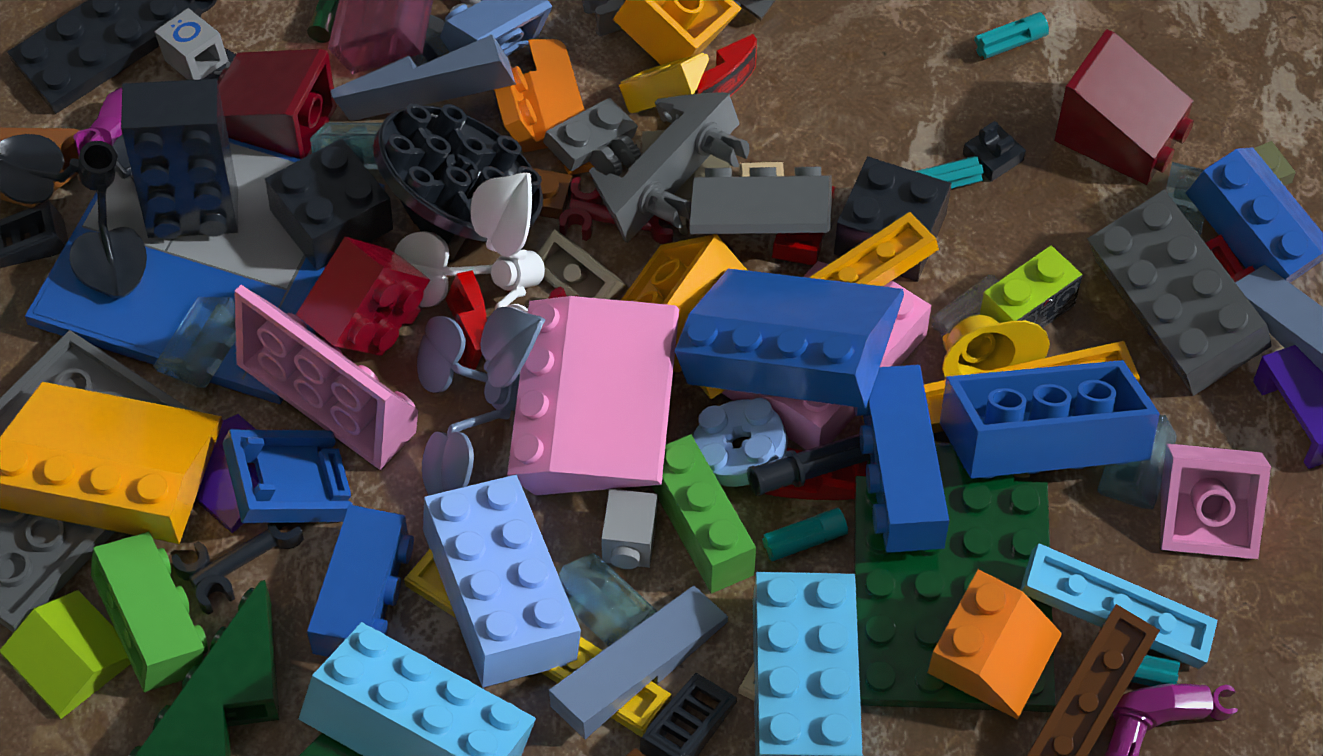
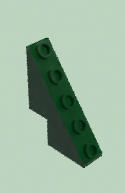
[129,580,280,756]

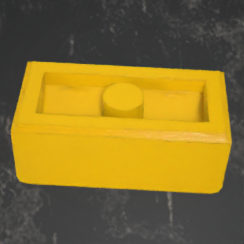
[619,53,709,113]

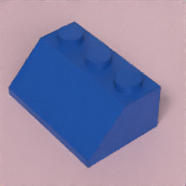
[1185,147,1323,283]

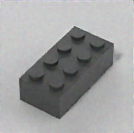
[1087,189,1272,396]

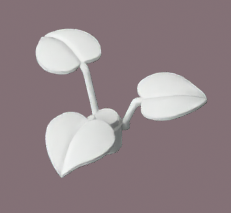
[394,173,545,374]

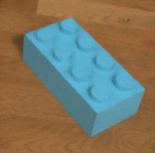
[753,572,863,756]
[299,622,536,756]

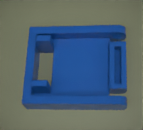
[222,429,353,523]

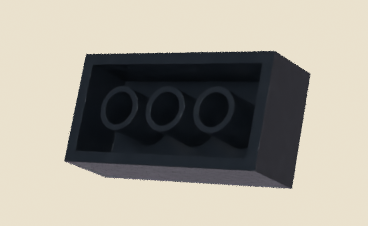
[121,79,238,239]

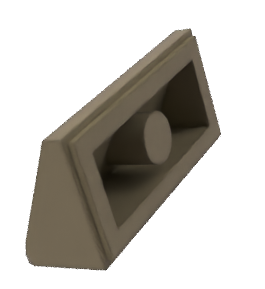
[537,230,628,300]

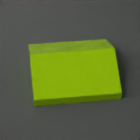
[0,590,131,719]

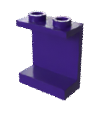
[1253,345,1323,469]

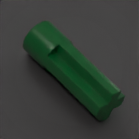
[307,0,346,43]

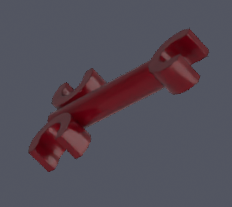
[559,177,674,244]

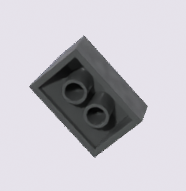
[690,166,832,234]

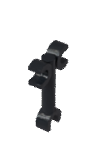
[172,522,304,615]

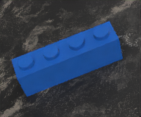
[854,365,949,552]

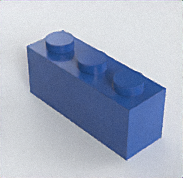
[307,505,414,657]

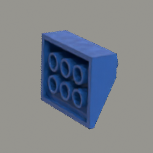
[675,268,904,408]

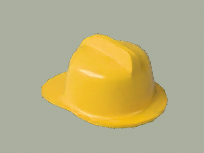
[942,314,1050,379]

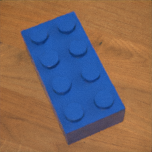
[940,360,1160,478]

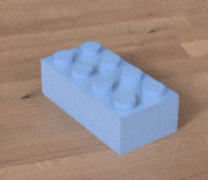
[423,474,581,688]

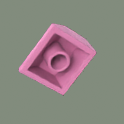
[1160,444,1271,559]

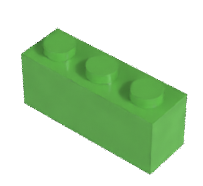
[651,434,756,594]
[91,532,208,692]

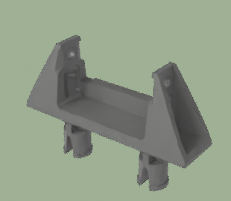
[589,92,750,243]

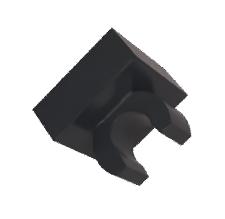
[963,121,1026,182]

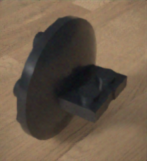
[373,103,543,262]

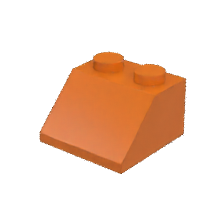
[927,569,1062,720]

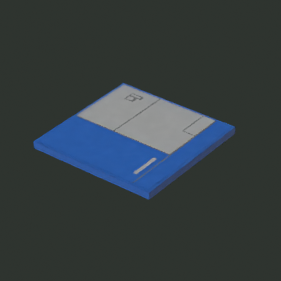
[25,138,385,405]

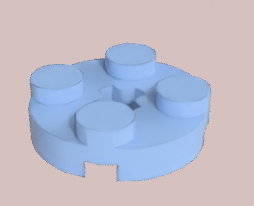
[693,398,788,487]

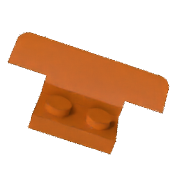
[494,39,595,175]

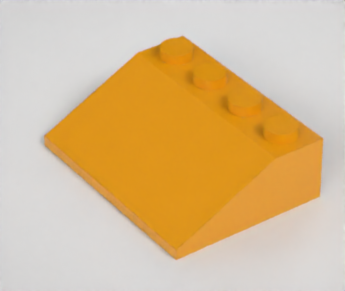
[0,382,223,544]

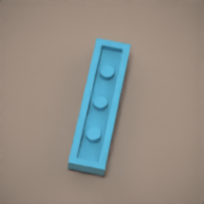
[1020,543,1218,669]

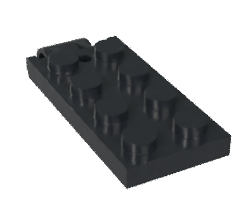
[7,0,217,114]

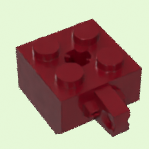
[296,237,431,356]

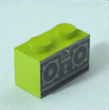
[980,245,1083,328]

